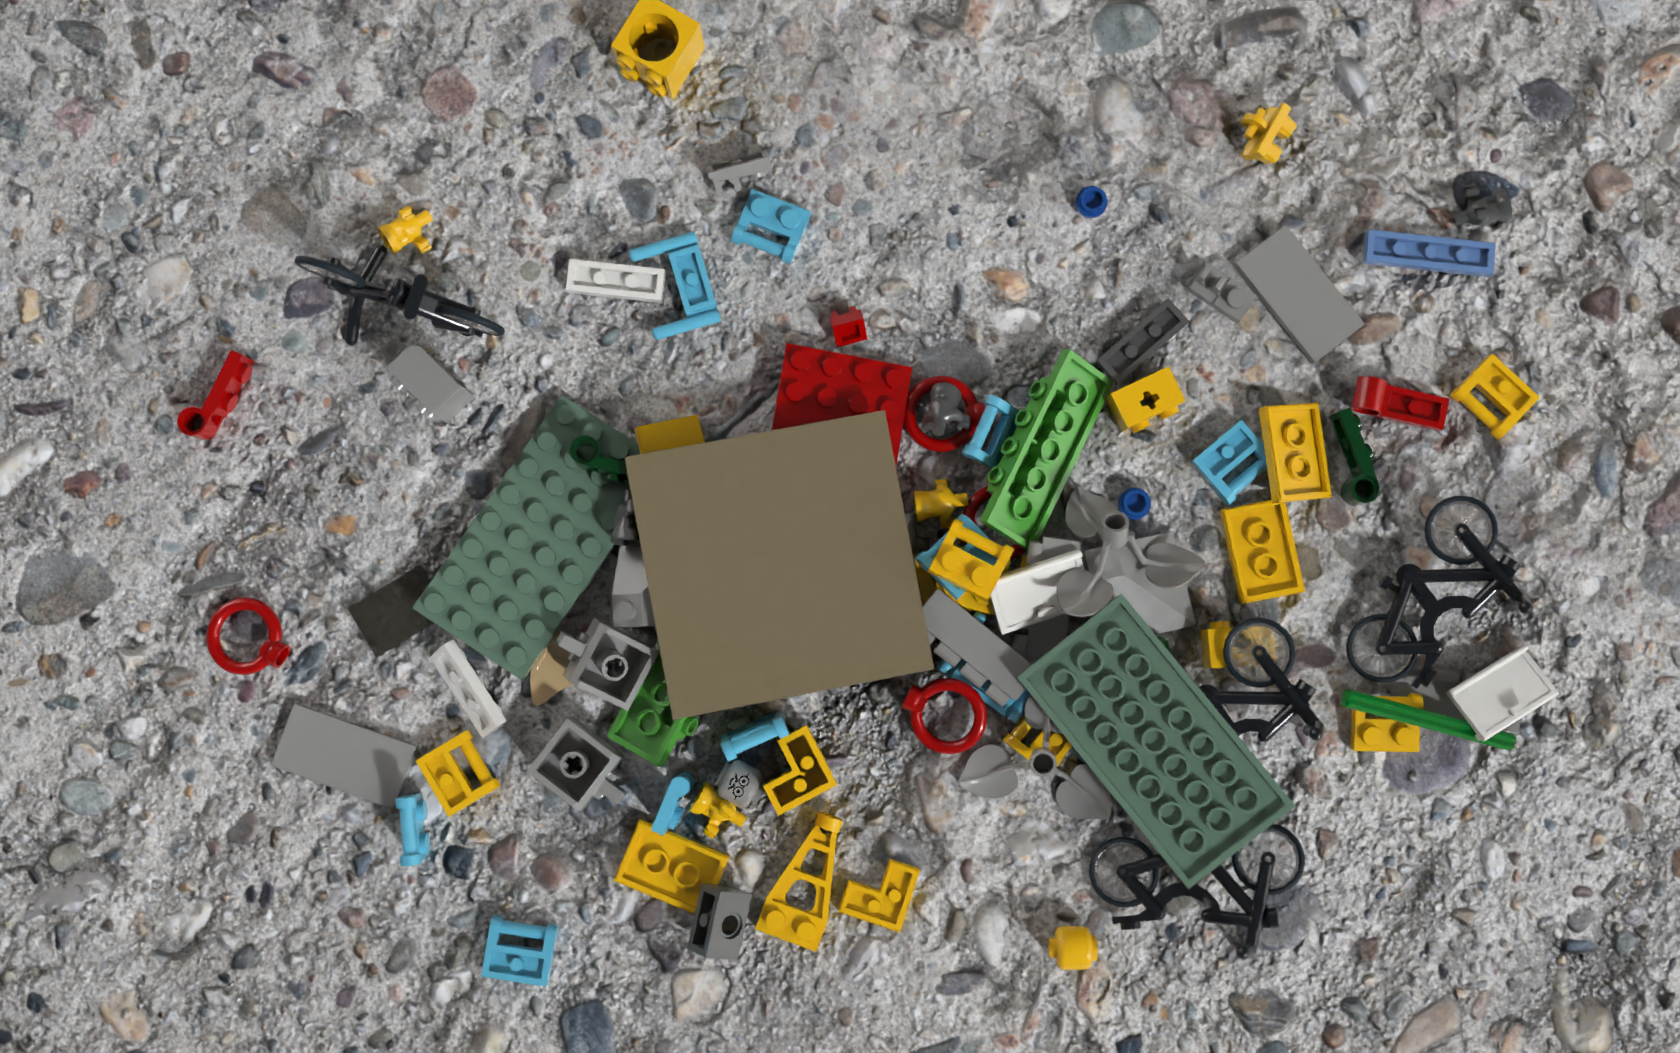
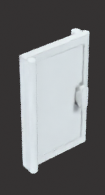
[990,549,1085,635]
[1446,644,1559,742]

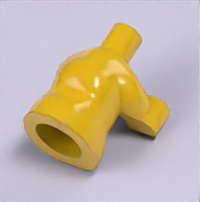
[376,205,433,255]
[913,478,968,529]
[689,782,747,839]

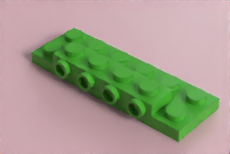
[979,349,1114,551]
[606,639,698,768]

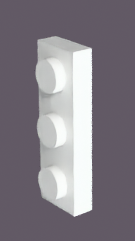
[566,259,666,303]
[430,639,507,738]

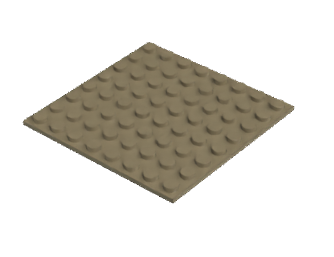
[624,410,934,720]

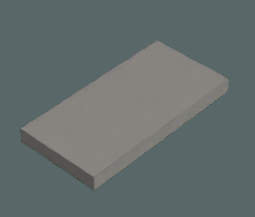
[1233,225,1365,364]
[271,703,419,809]

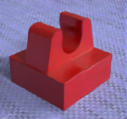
[830,306,867,348]

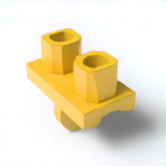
[1240,103,1297,165]

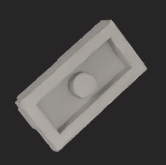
[706,150,773,197]
[1184,262,1258,324]

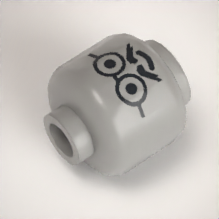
[714,759,764,809]

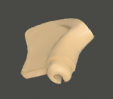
[530,631,578,706]

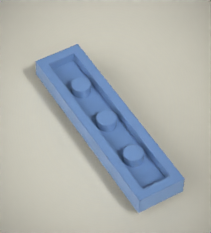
[1362,229,1496,277]

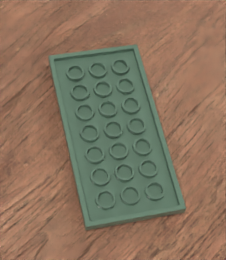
[413,395,640,681]
[1017,594,1296,889]

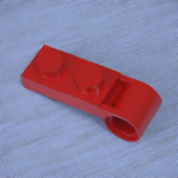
[177,350,254,440]
[1351,376,1450,431]

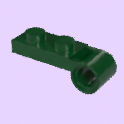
[1329,407,1380,506]
[570,435,628,484]

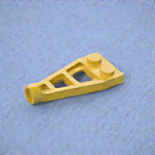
[755,811,843,952]

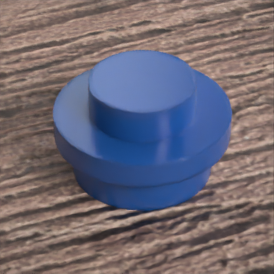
[1075,186,1108,218]
[1118,488,1151,520]

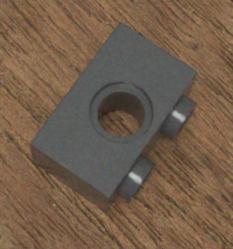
[687,883,752,960]

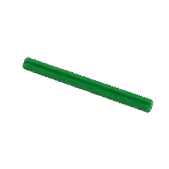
[1340,689,1516,751]

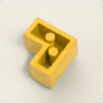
[763,724,837,816]

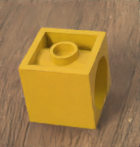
[611,0,705,100]

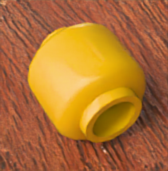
[1048,926,1098,970]

